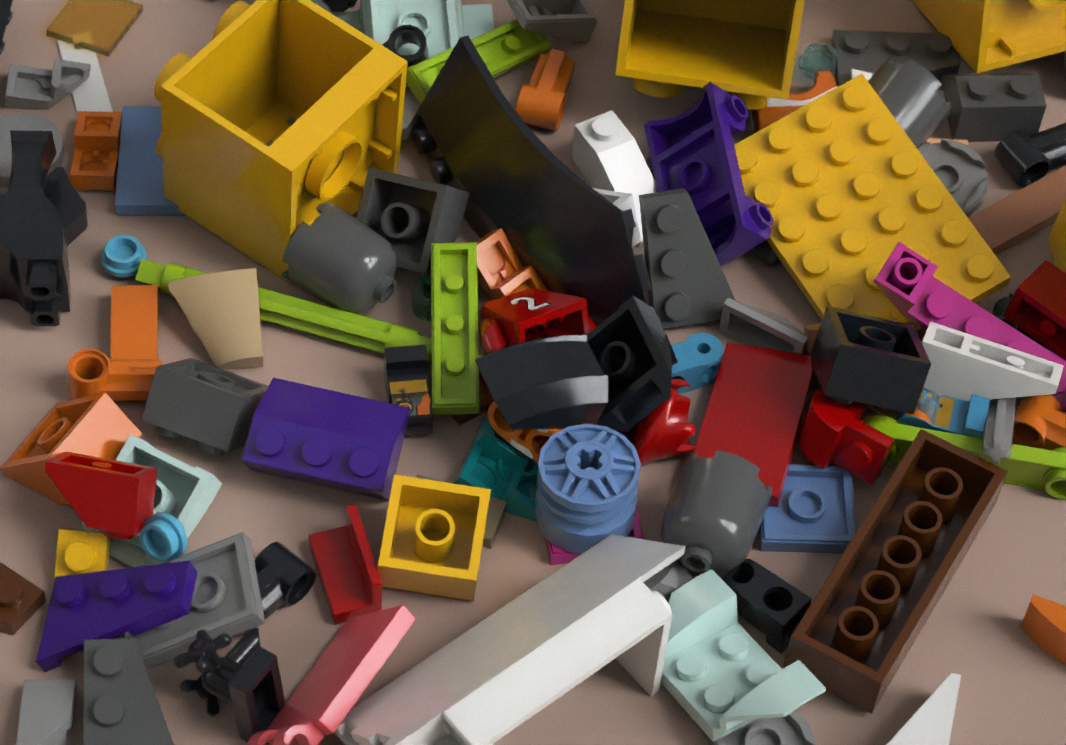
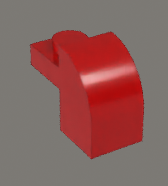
[798,388,895,484]

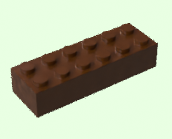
[783,429,1007,714]

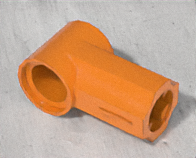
[516,49,575,131]
[67,349,161,401]
[1012,394,1066,450]

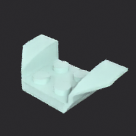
[332,0,494,58]
[660,569,826,742]

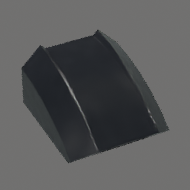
[587,296,672,431]
[475,335,608,429]

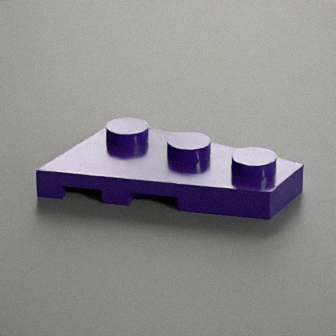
[36,561,198,672]

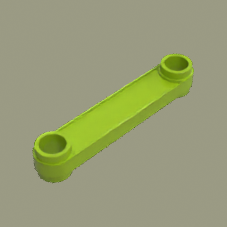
[863,415,1066,500]

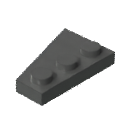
[831,30,961,87]
[639,188,735,329]
[83,638,174,745]

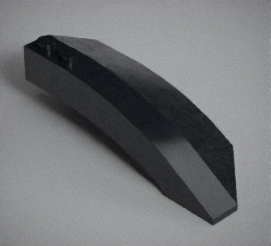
[413,35,661,326]

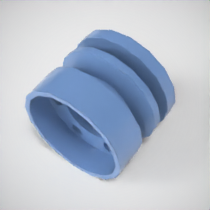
[535,424,641,554]

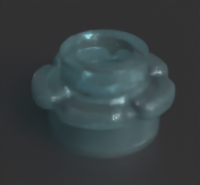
[798,43,838,80]

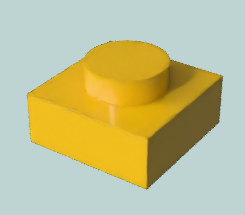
[54,527,111,578]

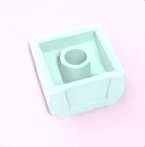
[82,434,222,567]

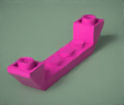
[873,242,1066,413]

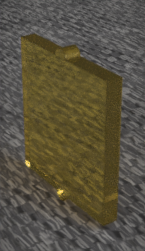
[46,0,143,57]

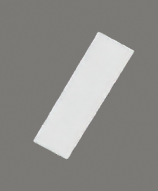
[57,35,113,114]

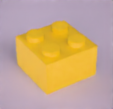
[378,474,491,601]

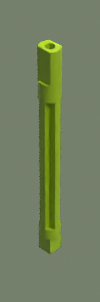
[135,259,432,363]

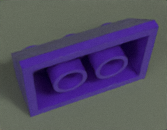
[242,378,411,501]

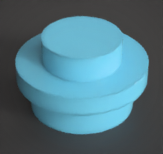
[101,235,147,278]
[140,512,188,561]

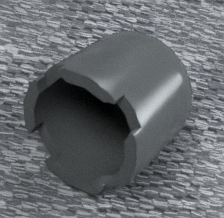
[868,58,951,148]
[282,201,397,314]
[661,450,772,574]

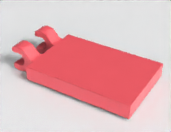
[247,605,416,745]

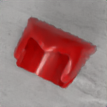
[633,379,696,467]

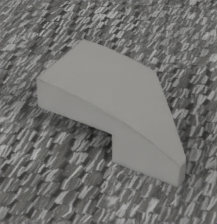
[4,59,91,110]
[16,680,77,745]

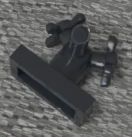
[173,628,286,743]

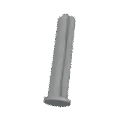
[982,397,1021,464]

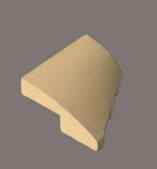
[168,268,263,370]

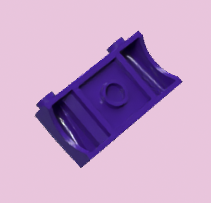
[644,82,773,266]

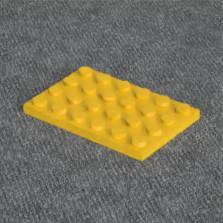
[734,74,1011,336]

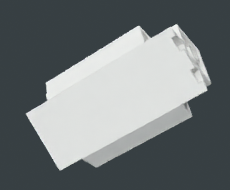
[335,534,685,745]

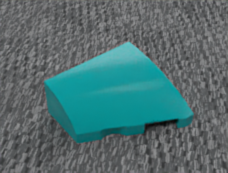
[453,411,538,522]

